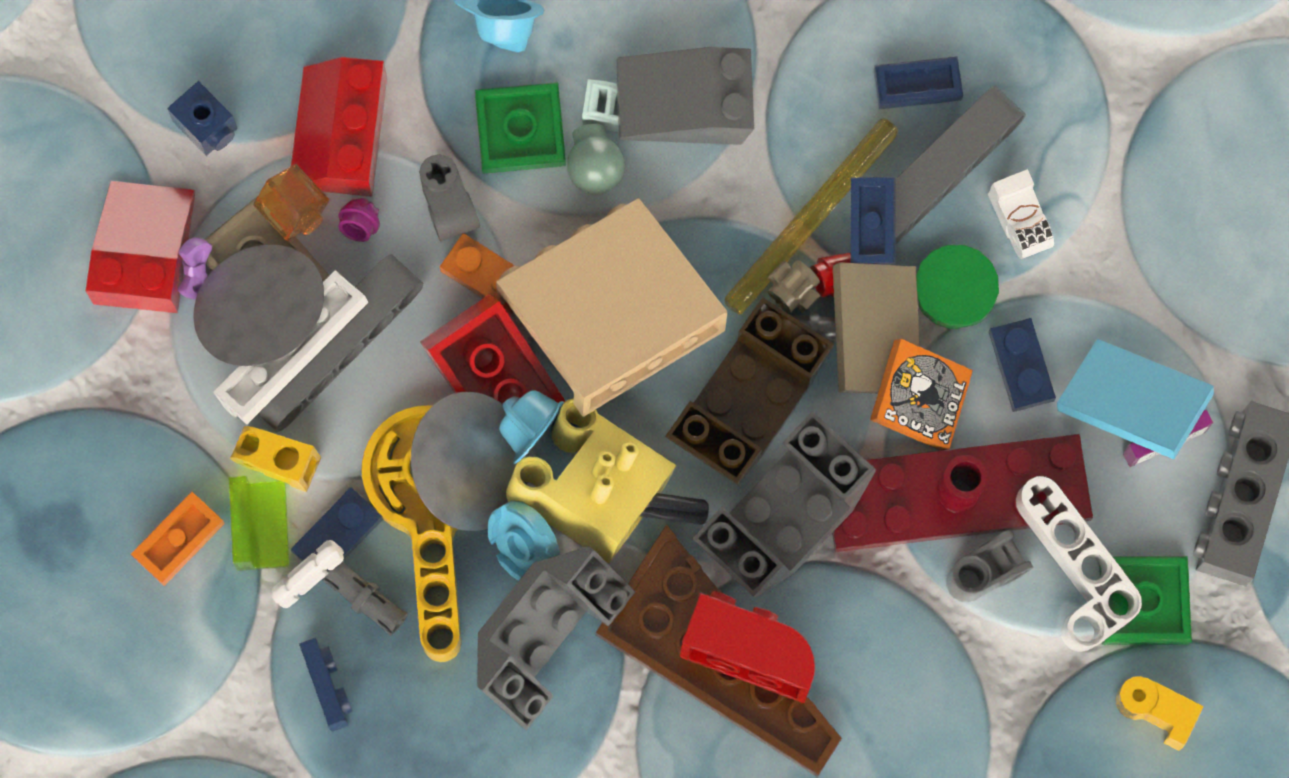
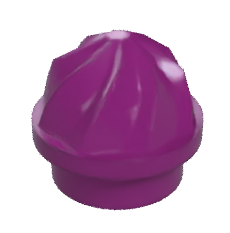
[338,198,380,242]

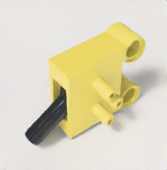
[506,398,709,564]

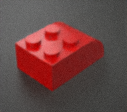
[680,591,815,703]

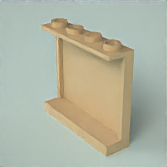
[496,198,727,417]

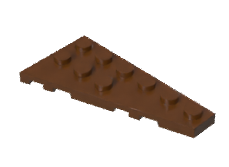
[596,524,842,778]

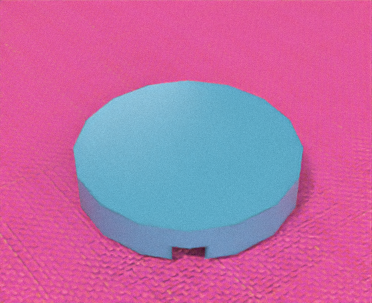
[488,501,560,580]

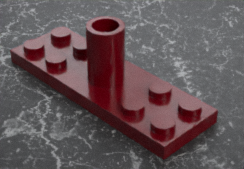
[832,434,1093,552]

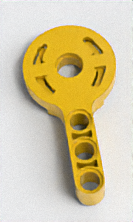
[362,405,462,662]

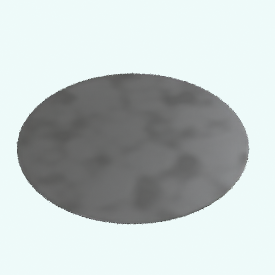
[193,245,324,366]
[411,392,529,531]

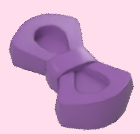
[178,237,212,300]

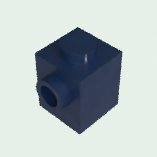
[167,80,237,156]

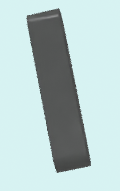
[895,86,1026,245]
[258,254,424,432]

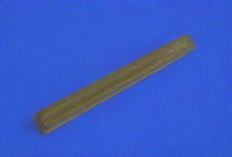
[724,118,898,315]

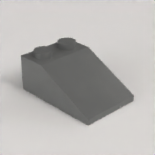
[616,47,755,145]

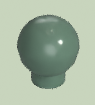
[567,124,625,195]

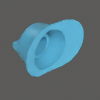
[454,0,544,53]
[499,390,564,465]

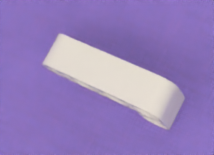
[1016,477,1142,652]

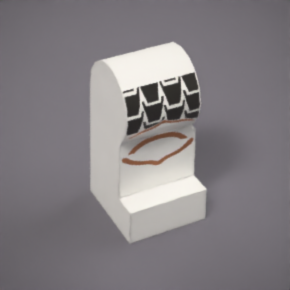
[988,169,1054,259]

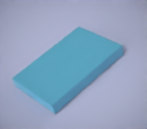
[1057,339,1214,459]

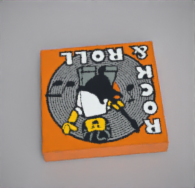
[870,339,973,451]

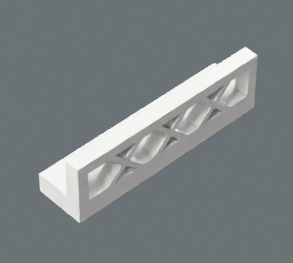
[214,270,368,424]

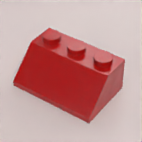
[288,57,387,197]

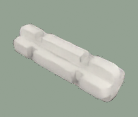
[272,540,344,608]

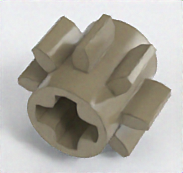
[767,261,820,313]

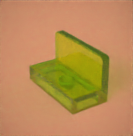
[229,476,290,571]

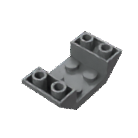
[692,411,876,598]
[477,546,635,730]

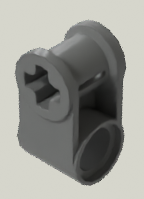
[419,154,480,242]
[946,530,1034,602]

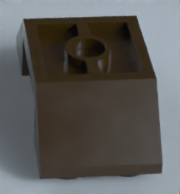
[666,297,834,485]

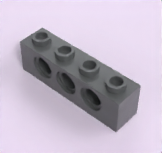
[1193,401,1289,587]

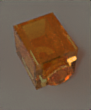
[253,164,330,241]

